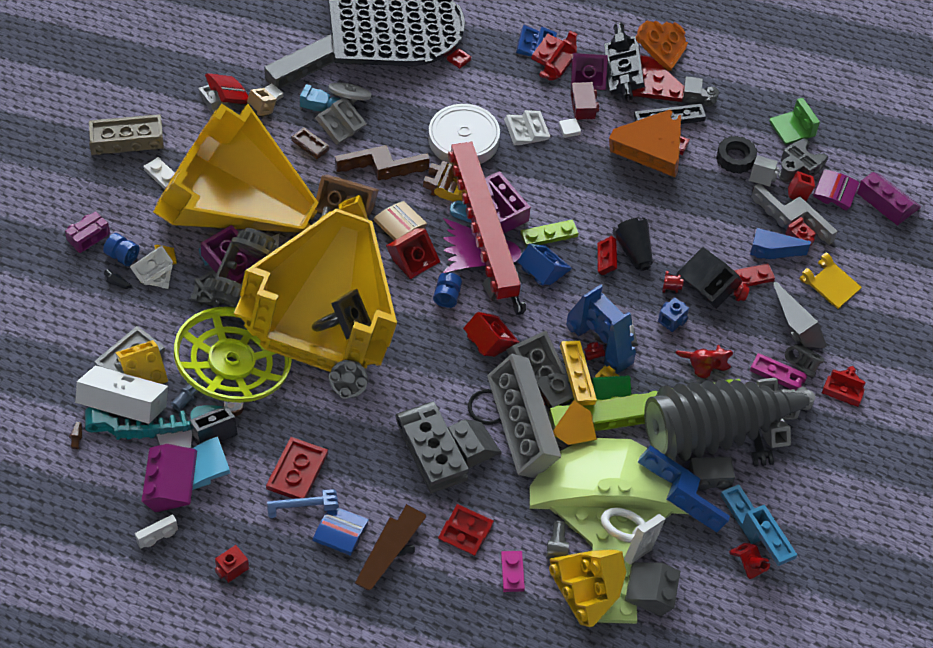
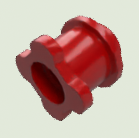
[662,271,684,293]

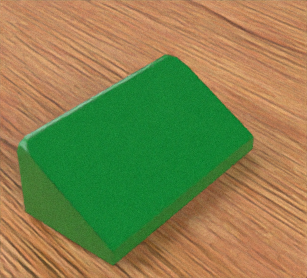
[592,375,631,400]

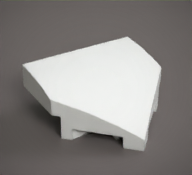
[130,245,173,289]

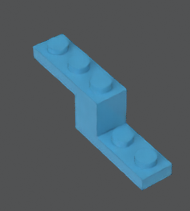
[720,484,797,566]

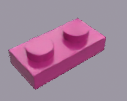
[501,551,525,592]

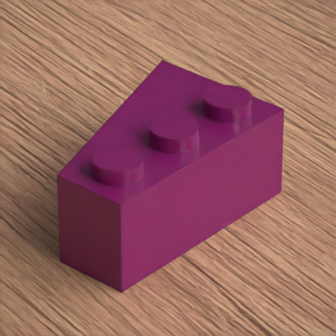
[485,171,531,233]

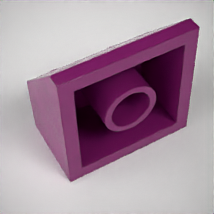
[571,53,608,90]

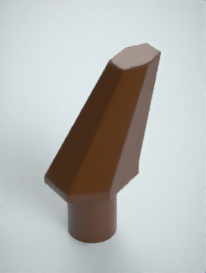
[69,422,82,449]

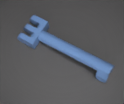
[267,489,339,518]

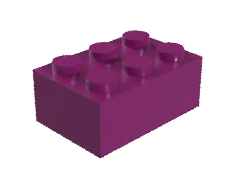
[201,225,260,284]

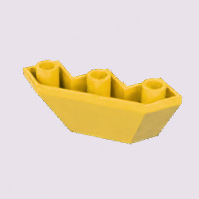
[549,550,626,627]

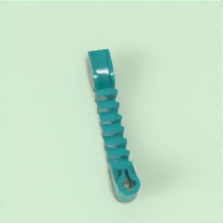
[85,405,222,440]

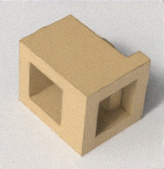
[247,88,277,116]

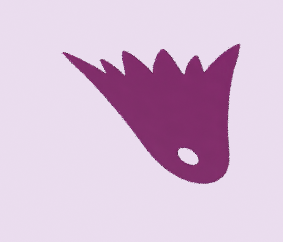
[443,218,521,273]

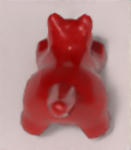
[675,345,733,378]

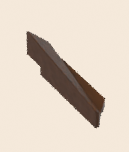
[354,504,426,590]

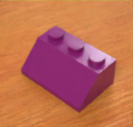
[857,172,921,226]
[142,444,197,512]

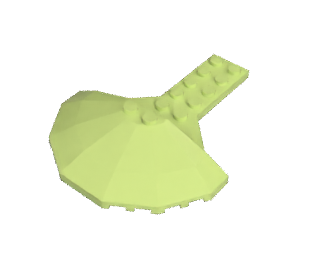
[529,438,688,624]

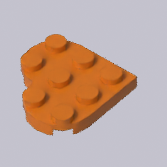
[635,20,688,72]

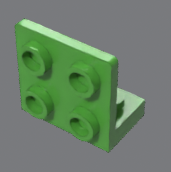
[769,98,820,145]

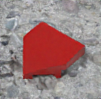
[821,366,866,407]

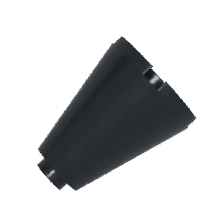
[612,217,653,271]

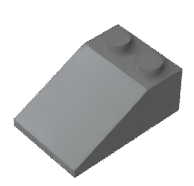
[506,331,566,377]

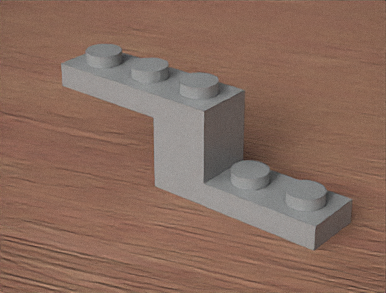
[751,184,838,245]

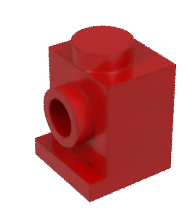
[785,217,816,246]

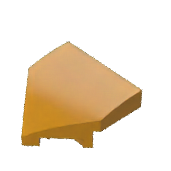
[553,400,597,445]

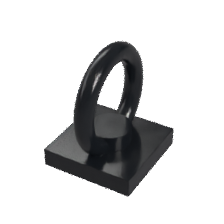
[312,289,371,340]

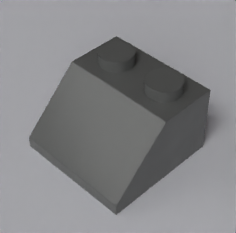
[448,419,501,468]
[625,562,681,616]

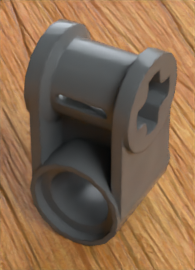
[785,344,824,377]

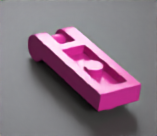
[750,353,807,391]

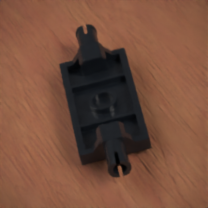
[604,23,645,101]

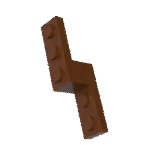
[335,145,430,180]

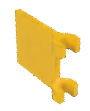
[799,252,862,309]

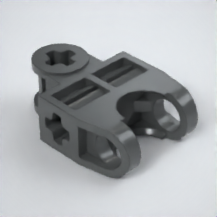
[778,139,828,182]

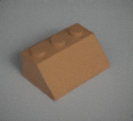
[315,175,379,218]

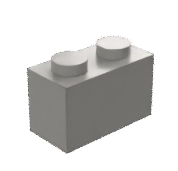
[749,155,780,187]

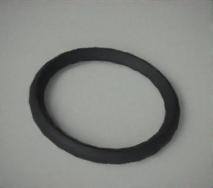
[468,389,501,425]

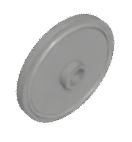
[328,83,372,105]

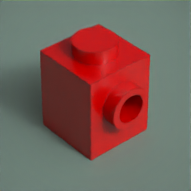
[788,171,815,201]
[215,545,249,583]

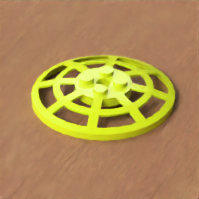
[174,307,292,403]

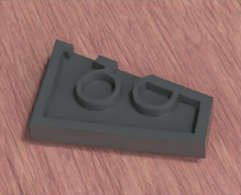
[535,369,596,409]

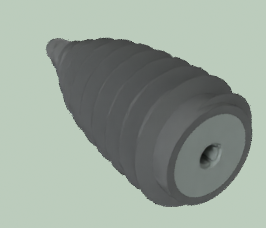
[644,380,810,461]

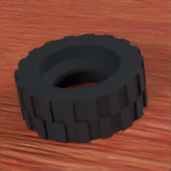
[716,136,757,174]

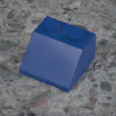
[517,244,572,285]

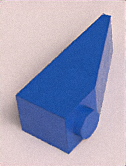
[750,228,811,259]

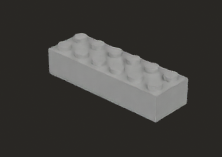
[487,354,561,478]

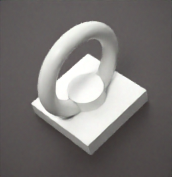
[601,508,666,564]

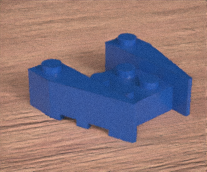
[566,285,636,374]

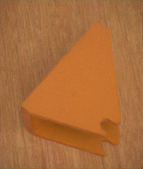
[609,110,681,177]

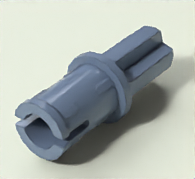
[170,377,204,412]

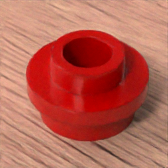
[733,283,749,302]

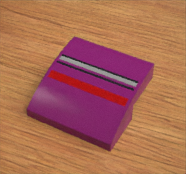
[813,169,860,211]

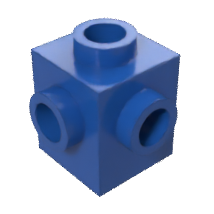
[658,297,689,332]

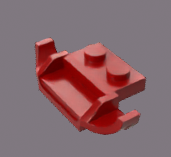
[531,30,578,81]

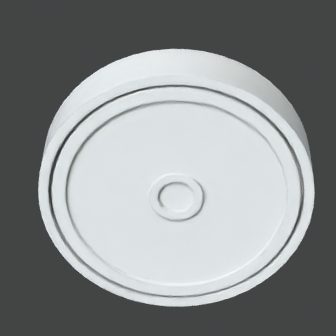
[429,104,500,164]

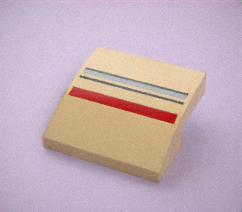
[373,201,427,240]

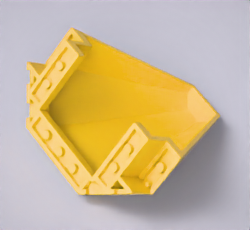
[153,103,319,233]
[234,209,397,372]

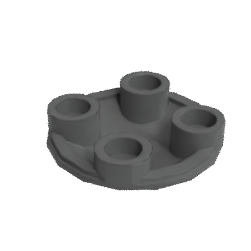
[329,360,368,399]

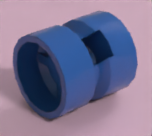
[103,233,140,266]
[433,272,462,308]

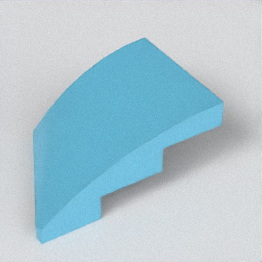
[192,437,230,490]

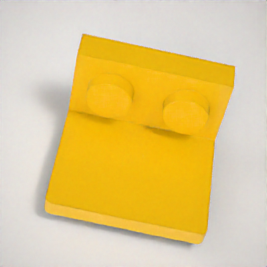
[115,340,168,384]

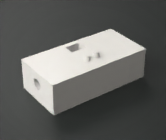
[75,366,168,424]

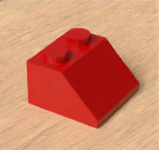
[386,228,440,279]
[463,312,520,357]

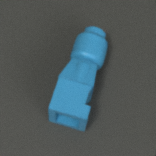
[300,84,340,111]

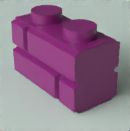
[65,211,111,253]

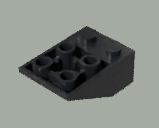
[677,247,742,309]

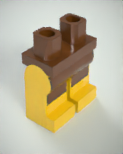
[423,161,462,202]

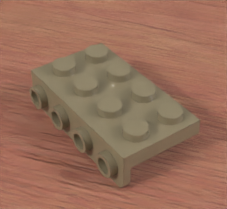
[89,114,164,155]

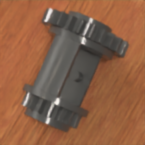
[203,228,278,308]

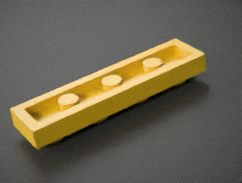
[560,341,597,406]

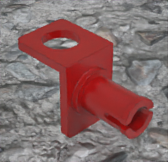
[729,543,770,579]

